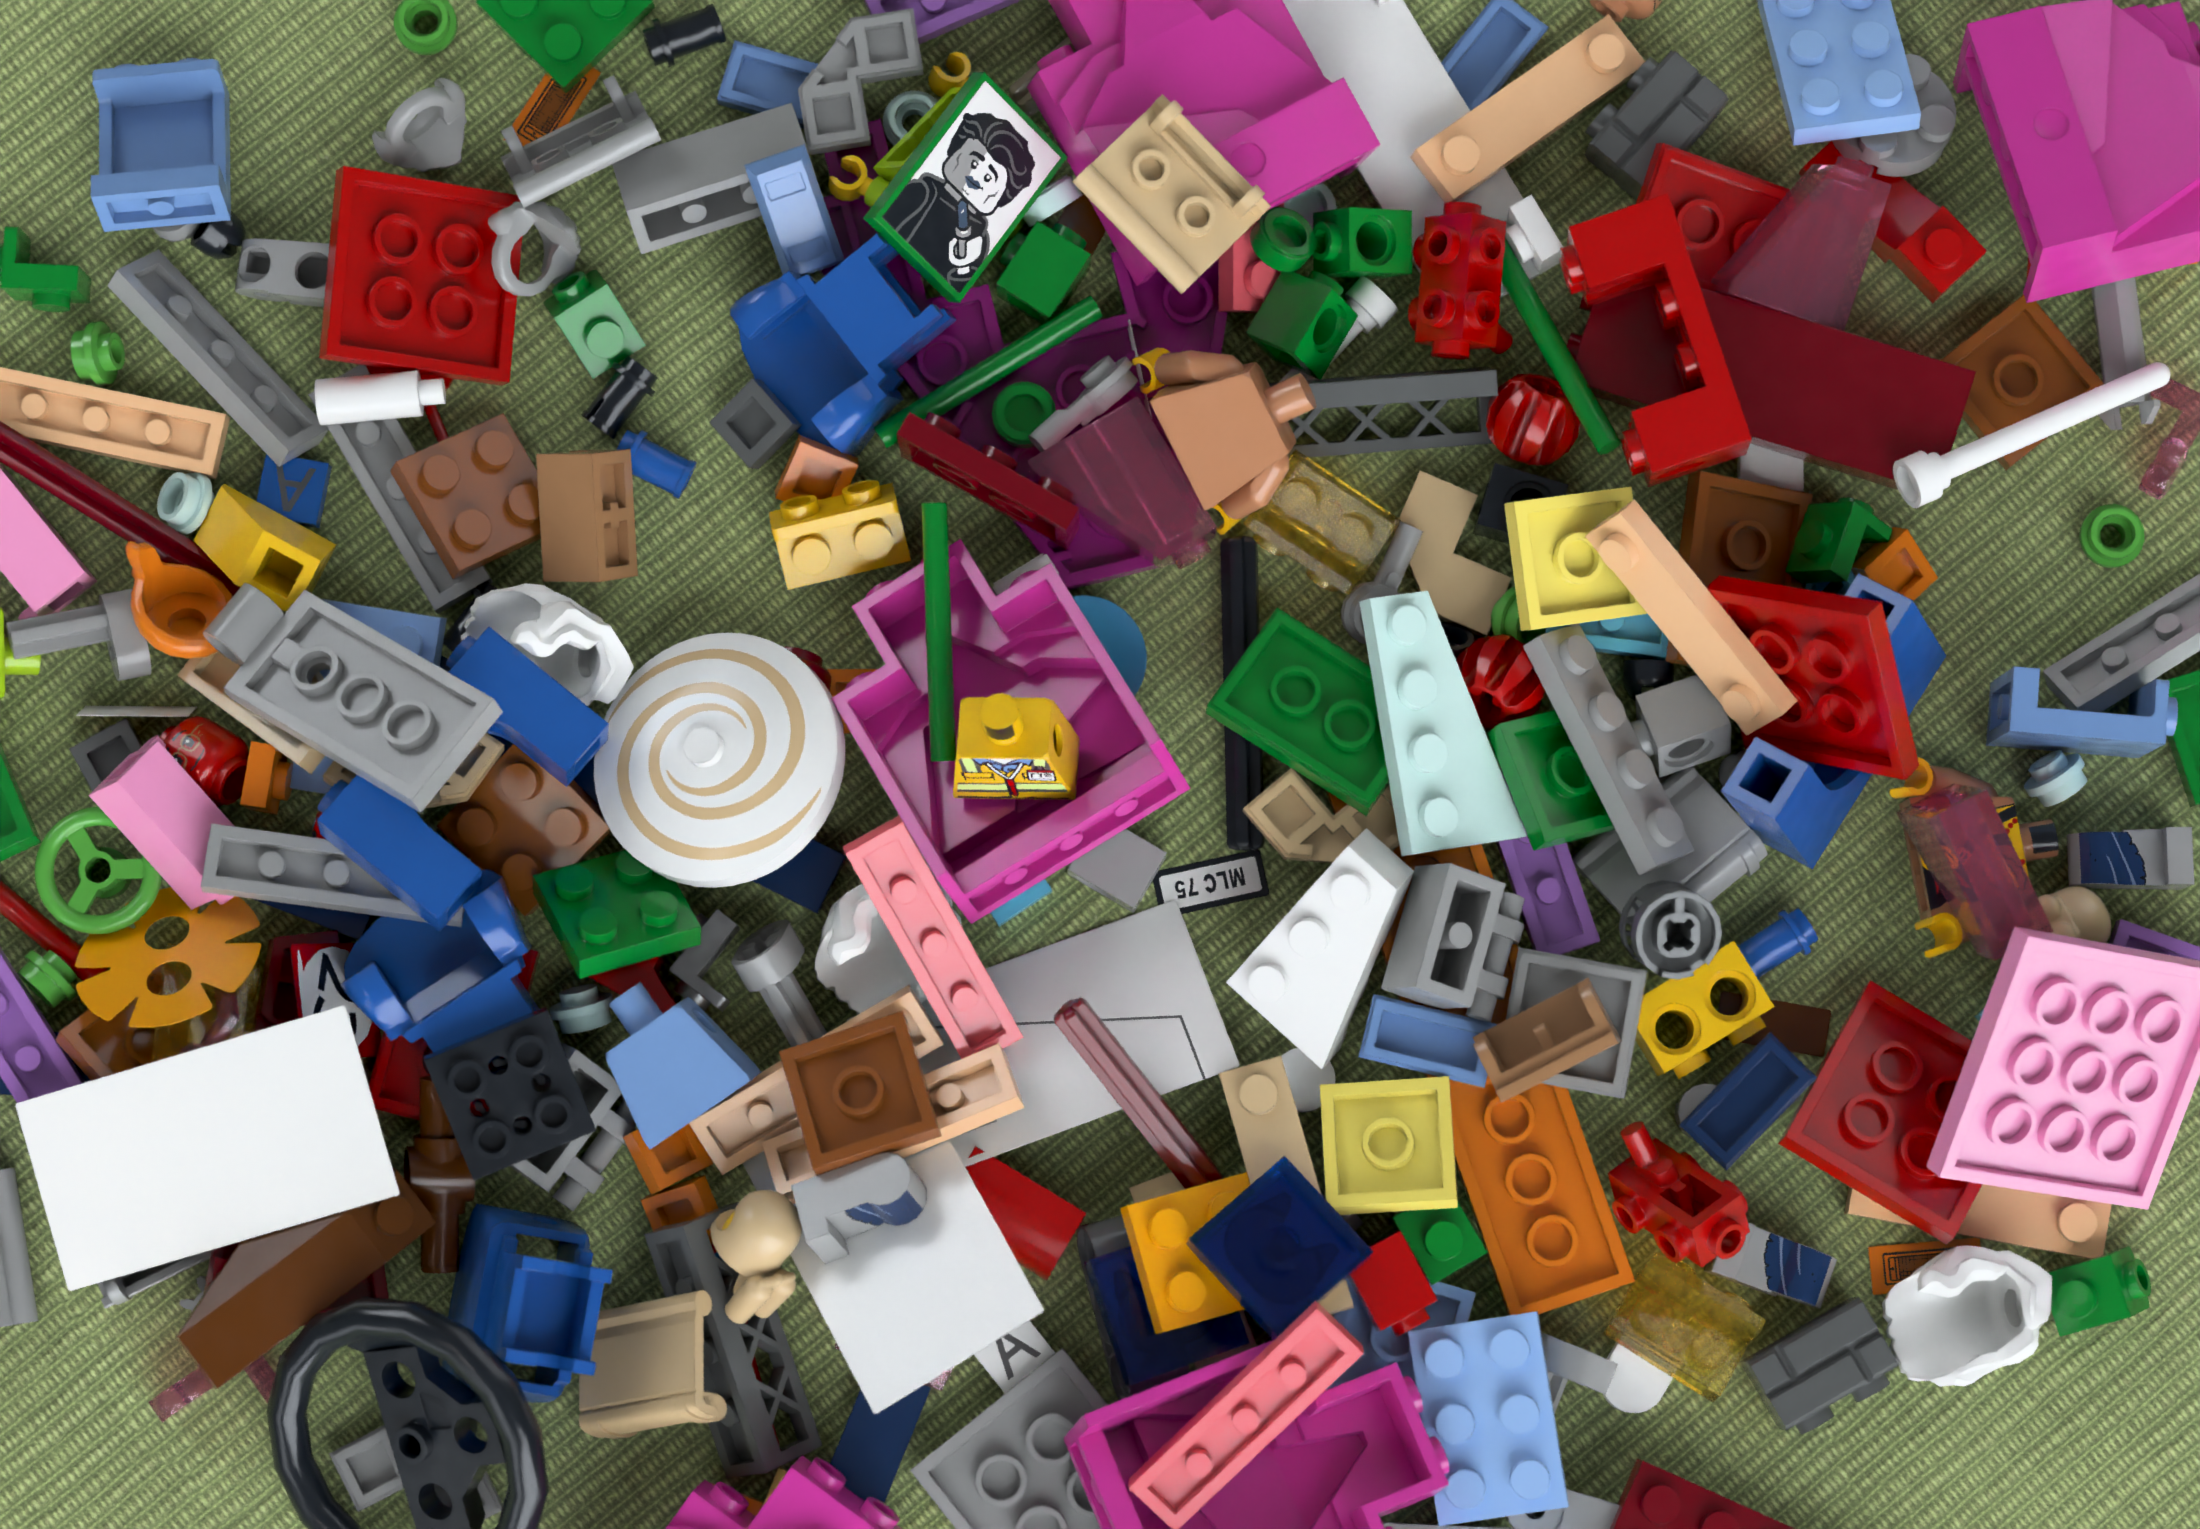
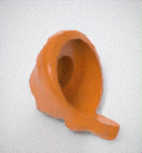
[125,541,233,659]

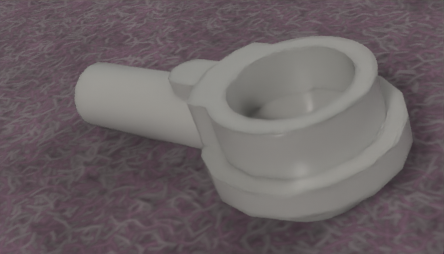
[1028,355,1138,454]
[1341,521,1423,644]

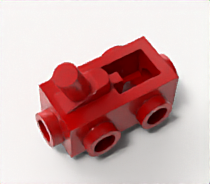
[1408,202,1513,360]
[1608,1121,1750,1268]

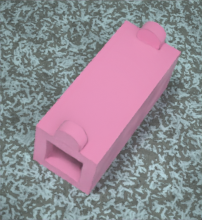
[0,463,97,620]
[89,735,235,910]

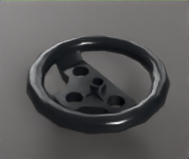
[267,1297,549,1529]

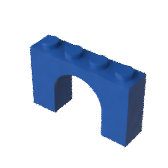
[1721,573,1946,870]
[317,627,609,932]

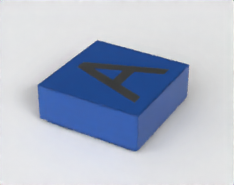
[256,454,332,528]

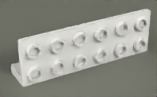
[1282,0,1563,298]

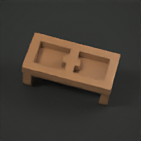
[536,449,638,582]
[1472,978,1622,1103]

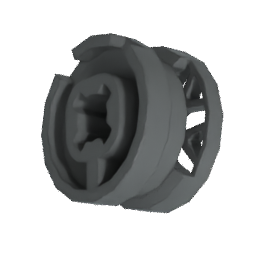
[1619,880,1722,980]

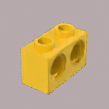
[1635,941,1775,1079]

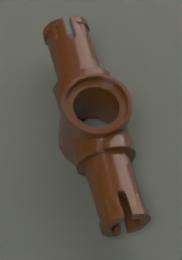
[404,1076,475,1274]

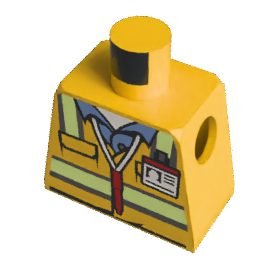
[953,693,1080,800]

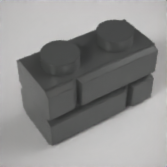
[1584,50,1729,201]
[1740,1297,1899,1435]

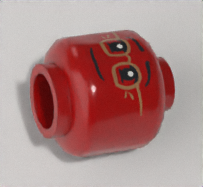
[160,716,249,807]

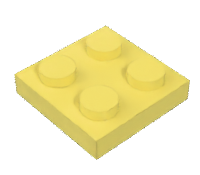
[1504,486,1647,631]
[1320,1076,1458,1216]

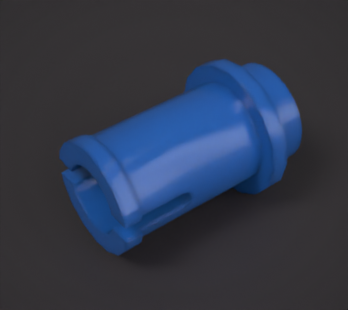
[616,430,697,499]
[1737,908,1818,980]

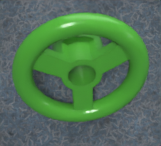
[34,806,162,934]

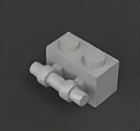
[1381,863,1525,1022]
[510,1042,637,1212]

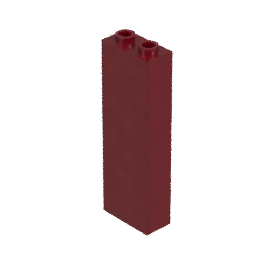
[1567,285,1976,490]

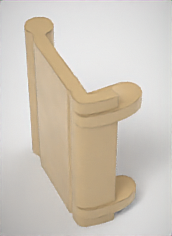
[1072,94,1271,294]
[579,1290,727,1439]

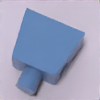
[605,982,761,1150]

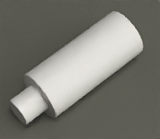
[315,370,446,425]

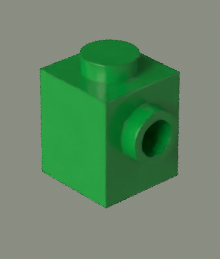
[996,220,1091,324]

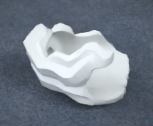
[461,583,634,706]
[814,864,962,1015]
[1882,1245,2052,1386]

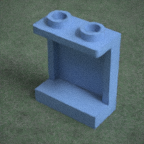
[91,58,231,232]
[1986,666,2178,758]

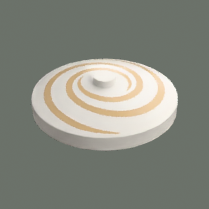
[594,633,845,888]

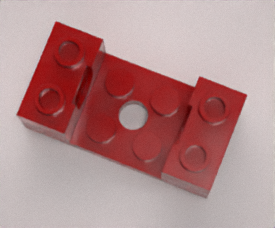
[1559,193,1752,487]

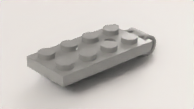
[203,583,503,813]

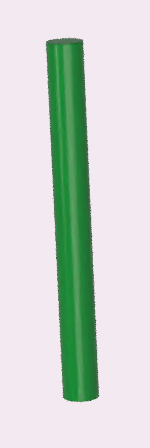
[1502,237,1621,455]
[873,295,1103,449]
[921,503,956,762]

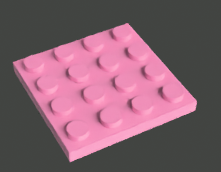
[1926,927,2200,1210]

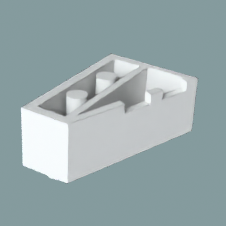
[1226,828,1414,1069]

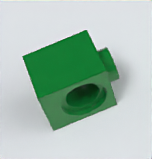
[1312,207,1412,279]
[1246,271,1358,380]

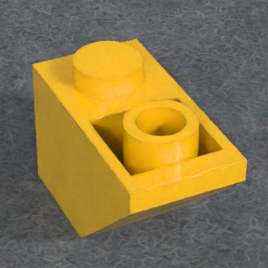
[193,484,337,612]

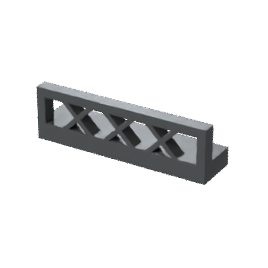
[1269,367,1498,459]
[644,1202,823,1479]

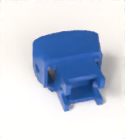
[730,234,957,457]
[340,869,539,1102]
[442,1204,613,1403]

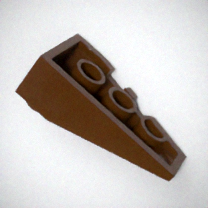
[175,1166,437,1389]

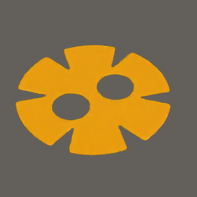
[75,887,262,1028]

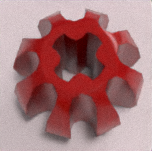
[1486,374,1581,465]
[1456,634,1545,730]

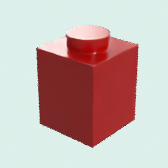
[1345,1231,1438,1337]

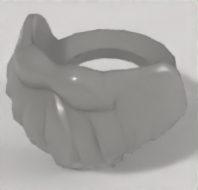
[372,78,467,172]
[488,201,581,297]

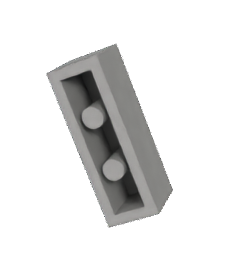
[612,103,817,254]

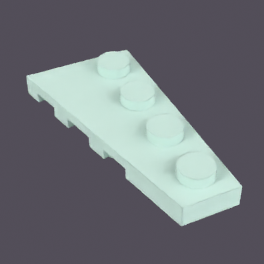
[1359,591,1527,857]

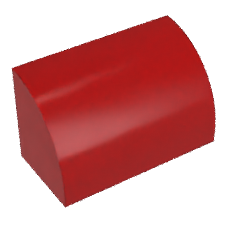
[965,1146,1087,1281]

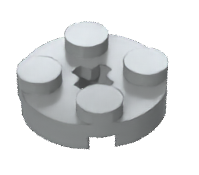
[1832,54,1957,177]

